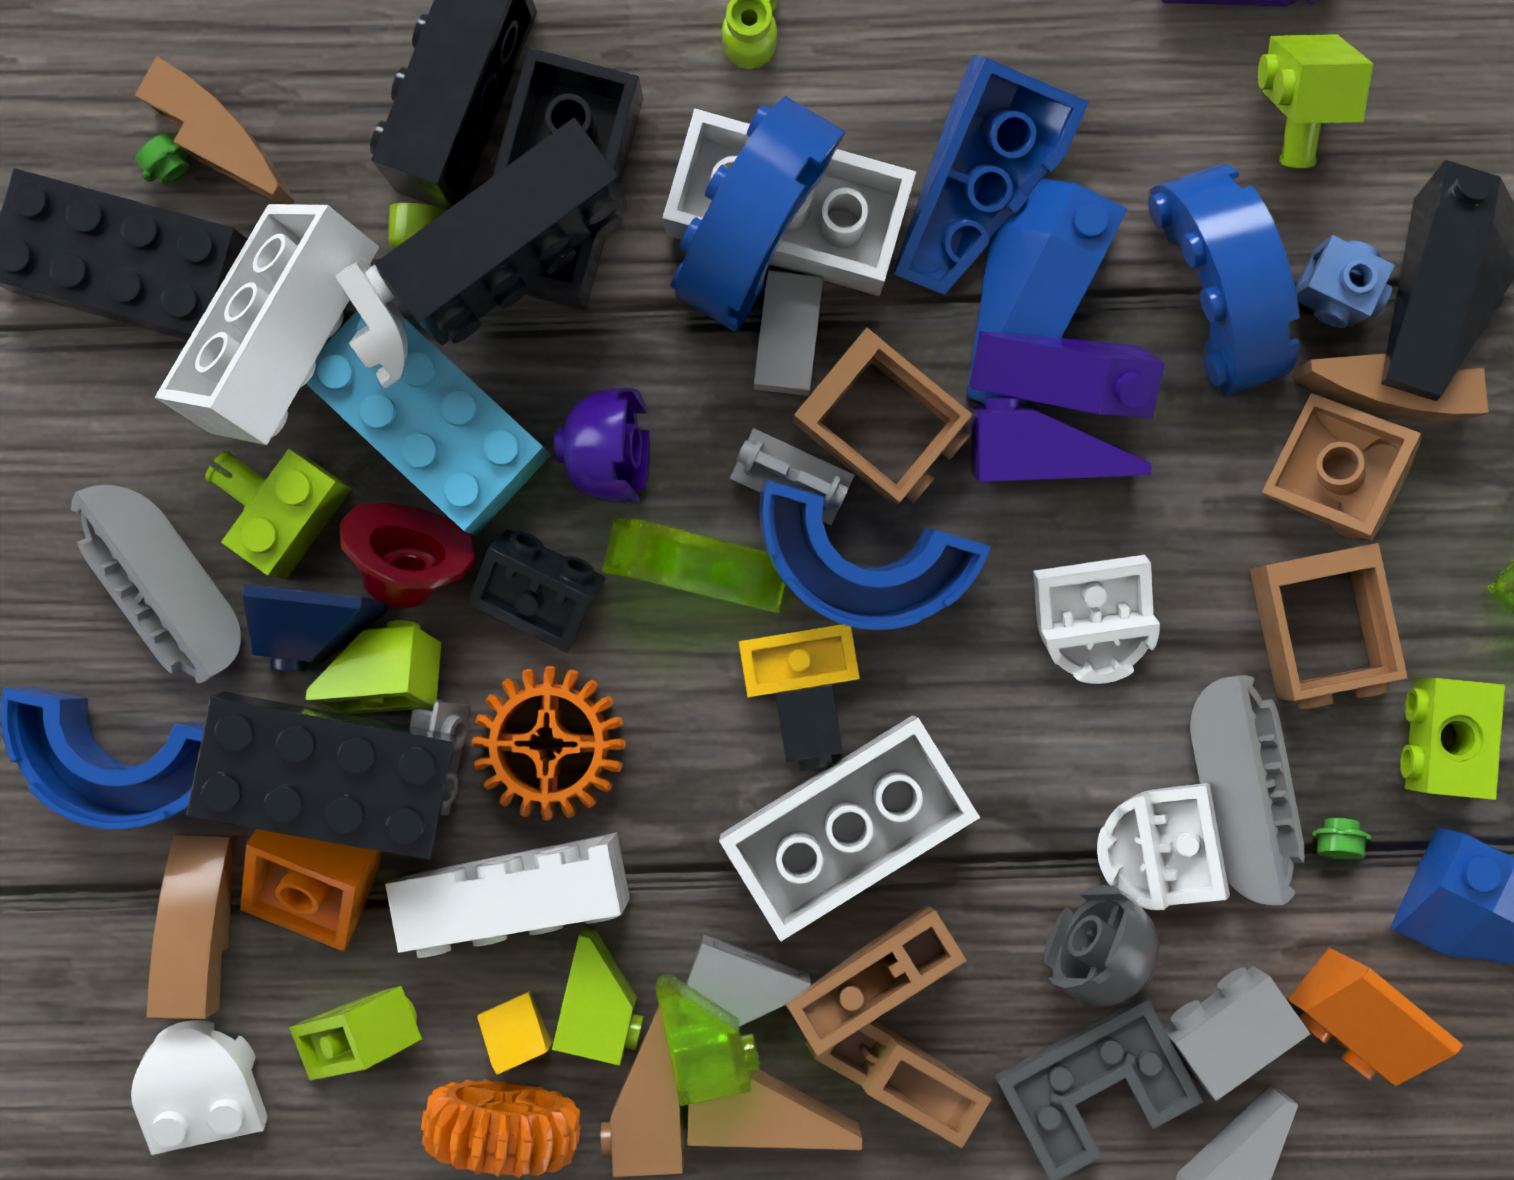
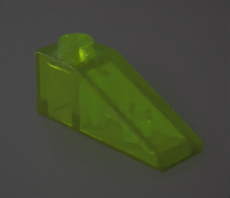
[602,518,785,613]

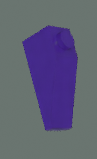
[969,331,1165,419]
[971,396,1151,482]

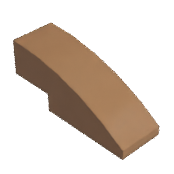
[135,56,294,204]
[1293,353,1489,422]
[146,834,233,1019]
[805,1020,992,1148]

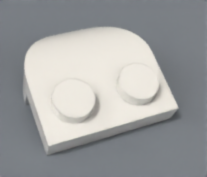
[335,257,408,389]
[1033,555,1160,684]
[1097,783,1230,910]
[131,1020,268,1155]

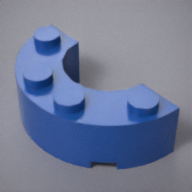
[670,96,846,333]
[1148,164,1300,397]
[759,480,991,630]
[0,686,205,829]

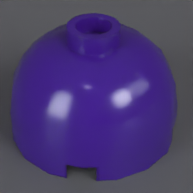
[554,388,650,503]

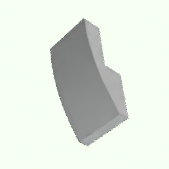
[753,271,823,396]

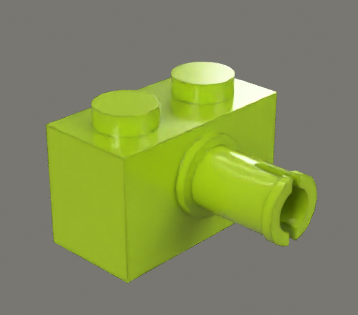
[1258,34,1373,168]
[205,449,352,579]

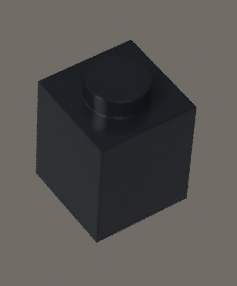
[775,684,844,770]

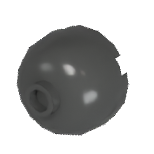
[1044,884,1160,1006]

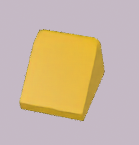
[477,991,553,1075]

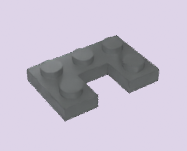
[994,995,1203,1180]

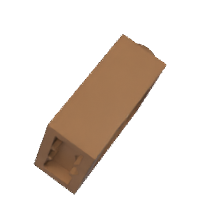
[793,328,973,507]
[1249,543,1408,709]

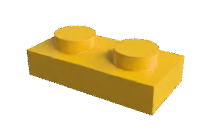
[738,624,860,697]

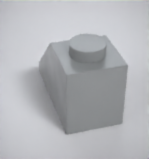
[678,935,811,1032]

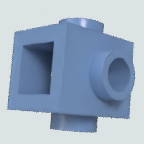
[1295,235,1395,328]

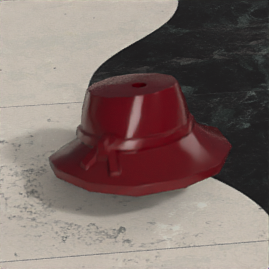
[340,502,475,608]

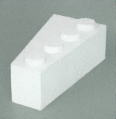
[385,832,630,958]

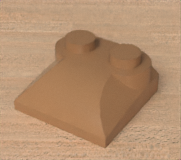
[1262,393,1421,541]

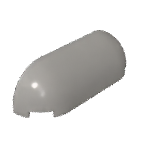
[71,485,241,683]
[1190,675,1305,905]

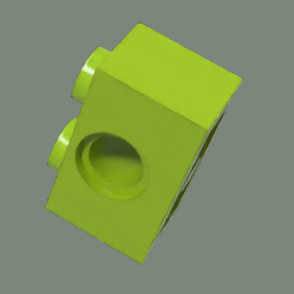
[1400,677,1505,800]

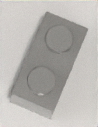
[1165,966,1310,1101]

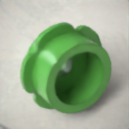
[135,133,189,185]
[1312,818,1371,860]

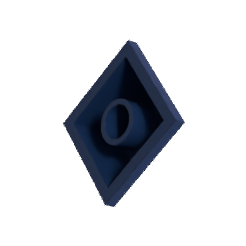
[242,584,387,672]

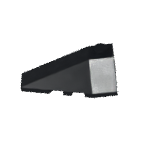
[1381,160,1514,401]

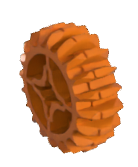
[471,666,627,821]
[421,1079,581,1178]

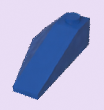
[893,55,1089,295]
[966,178,1128,407]
[1390,827,1514,964]

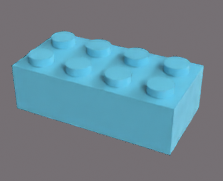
[306,311,551,536]

